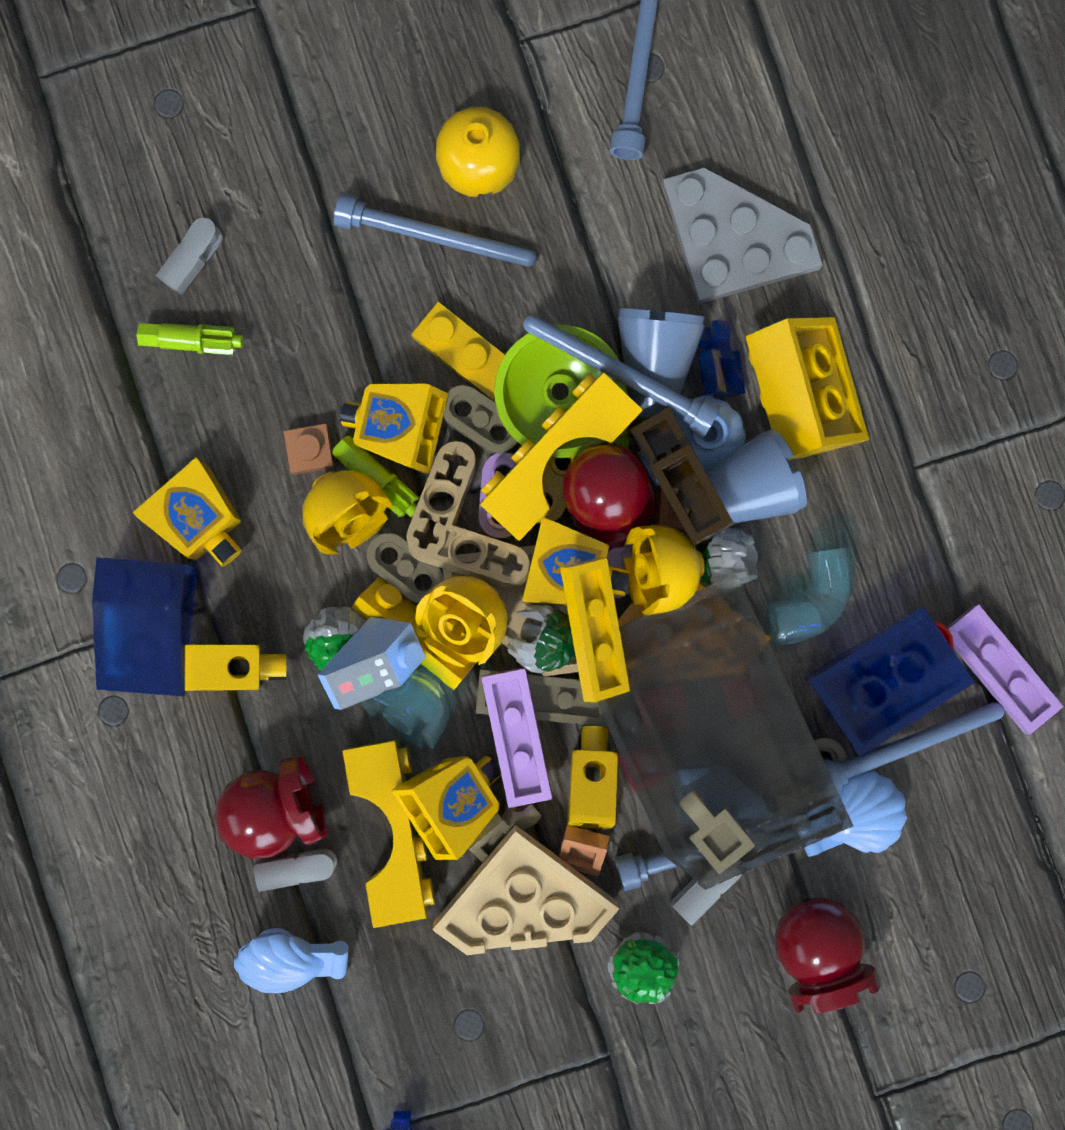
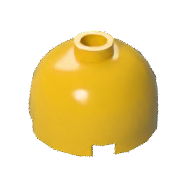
[436,107,520,197]
[302,470,392,555]
[624,525,704,616]
[415,576,507,667]

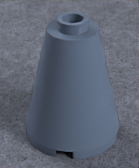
[618,308,705,425]
[706,429,807,523]

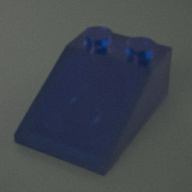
[92,557,197,697]
[804,607,975,756]

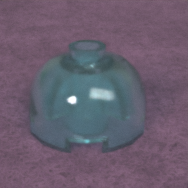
[362,667,451,750]

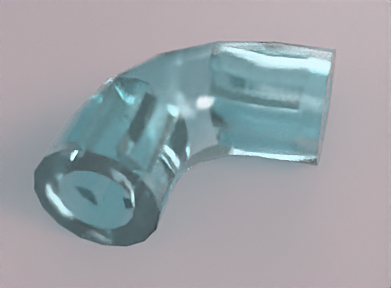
[768,547,853,646]

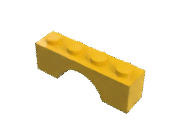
[480,372,643,541]
[342,739,435,928]

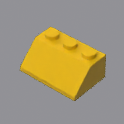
[745,317,869,460]

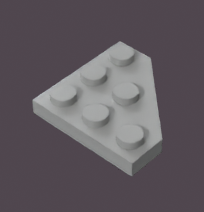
[662,168,823,304]

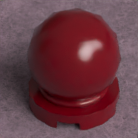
[563,443,656,548]
[214,756,328,859]
[774,898,881,1014]

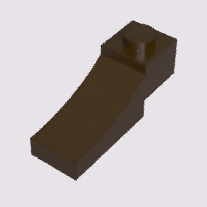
[630,407,735,546]

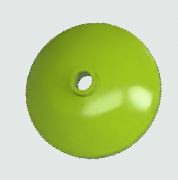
[494,325,627,458]

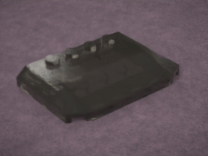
[597,574,854,890]

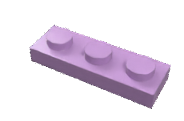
[947,604,1063,735]
[481,667,552,808]

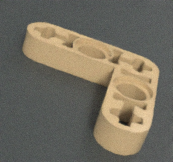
[406,441,530,589]

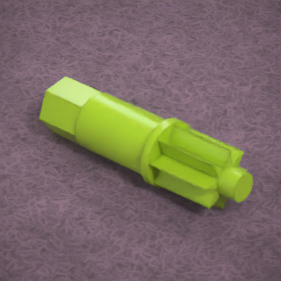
[137,323,244,355]
[332,435,419,518]

